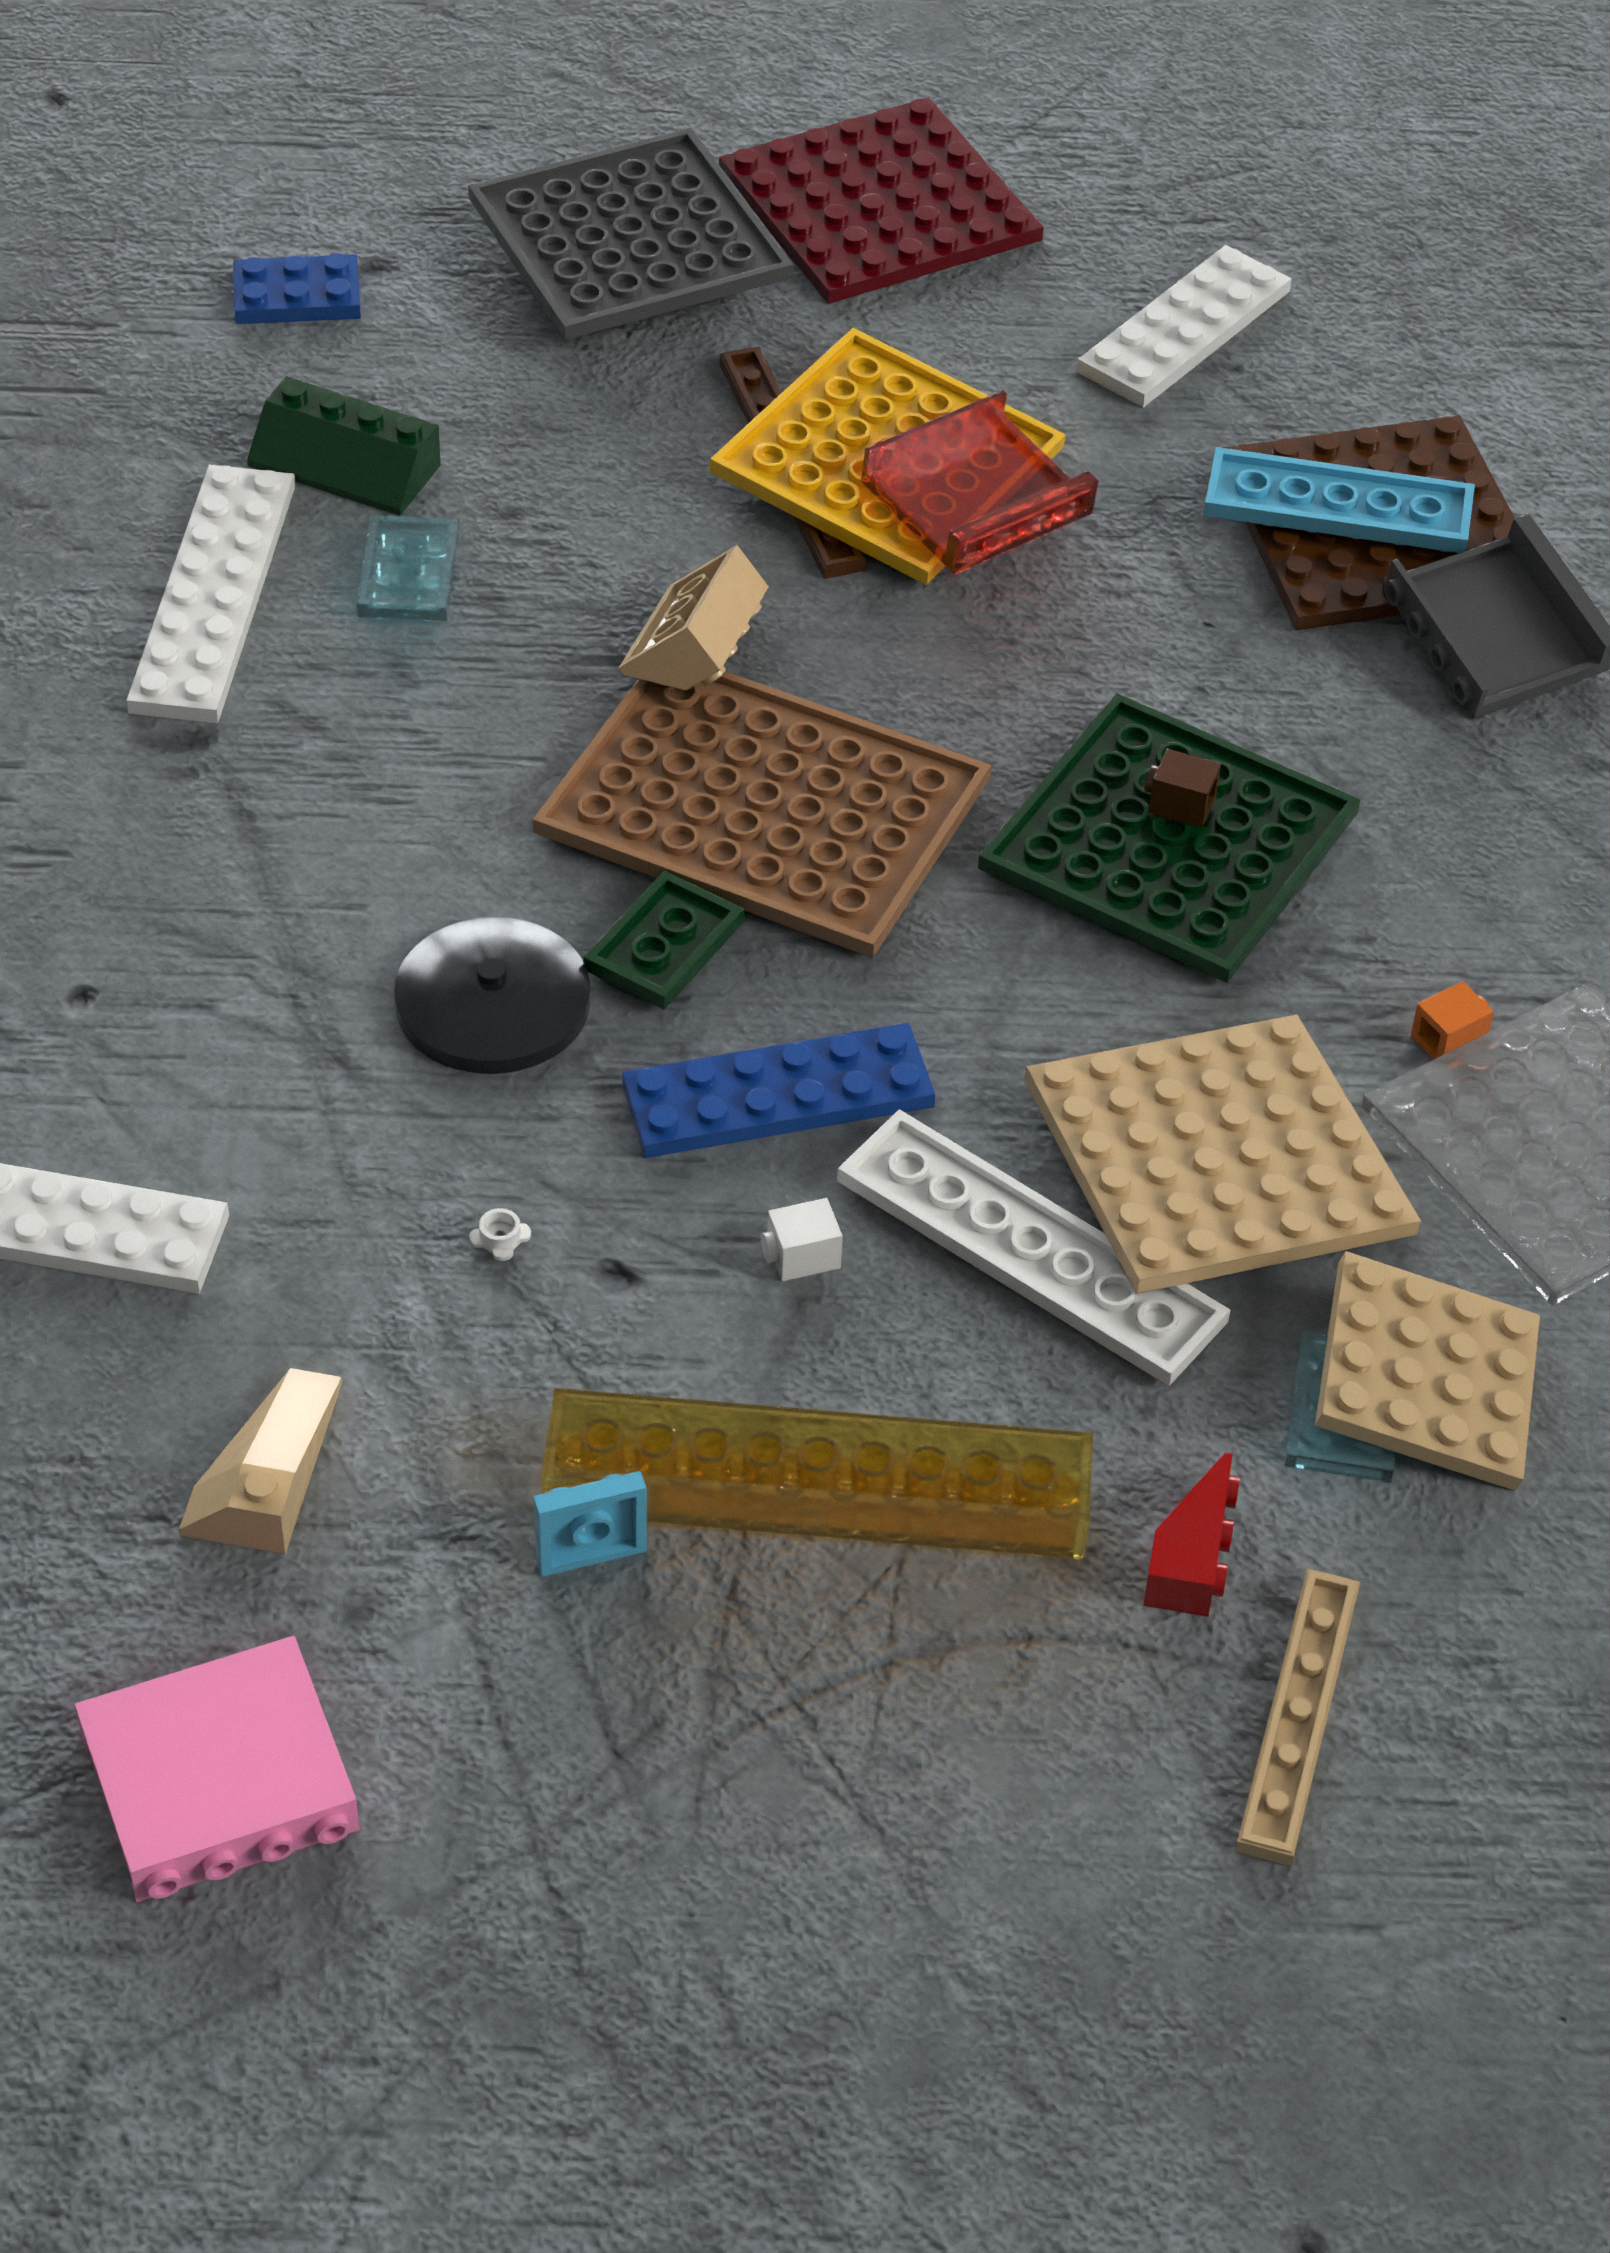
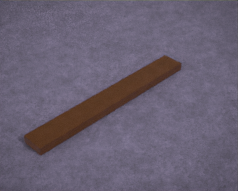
[719,346,866,579]

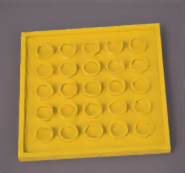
[709,328,1066,585]

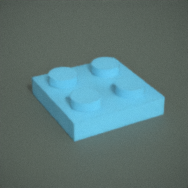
[533,1471,647,1577]

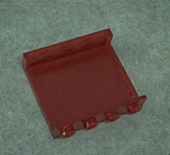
[861,390,1099,575]

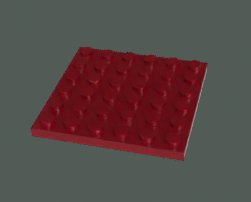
[719,97,1044,304]

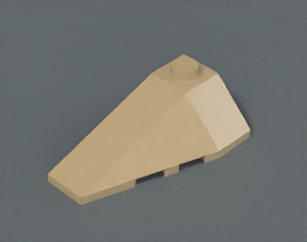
[179,1368,342,1554]

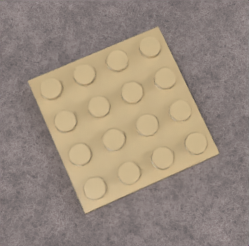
[1315,1251,1540,1491]

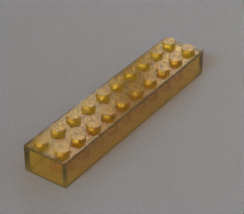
[541,1388,1093,1559]

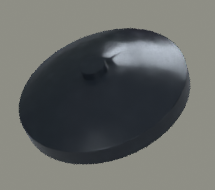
[394,917,590,1074]

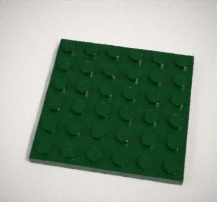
[978,693,1361,983]

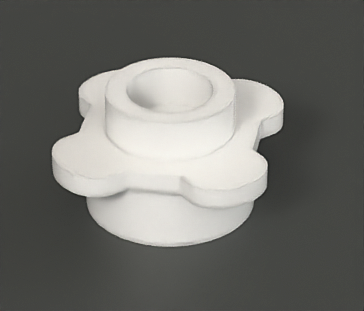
[469,1208,531,1261]

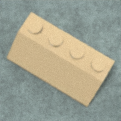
[619,545,769,690]

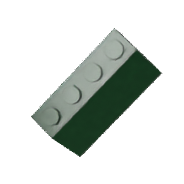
[247,376,441,516]

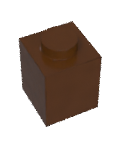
[1145,749,1221,828]

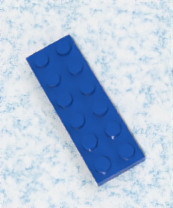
[622,1022,935,1158]

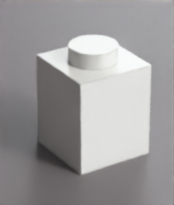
[761,1198,843,1282]

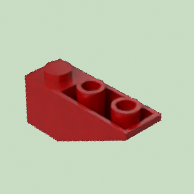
[1143,1452,1240,1617]

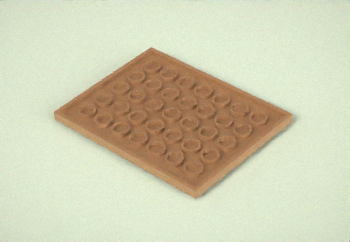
[533,671,992,958]

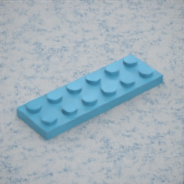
[1203,447,1475,553]

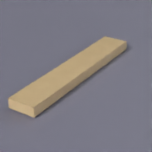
[1235,1568,1360,1867]

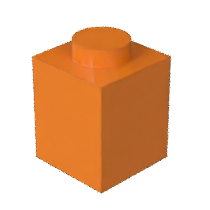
[1410,981,1494,1067]

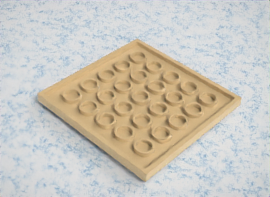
[1024,1015,1421,1294]

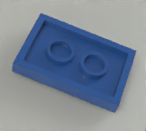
[233,253,361,324]

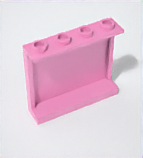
[75,1635,360,1903]

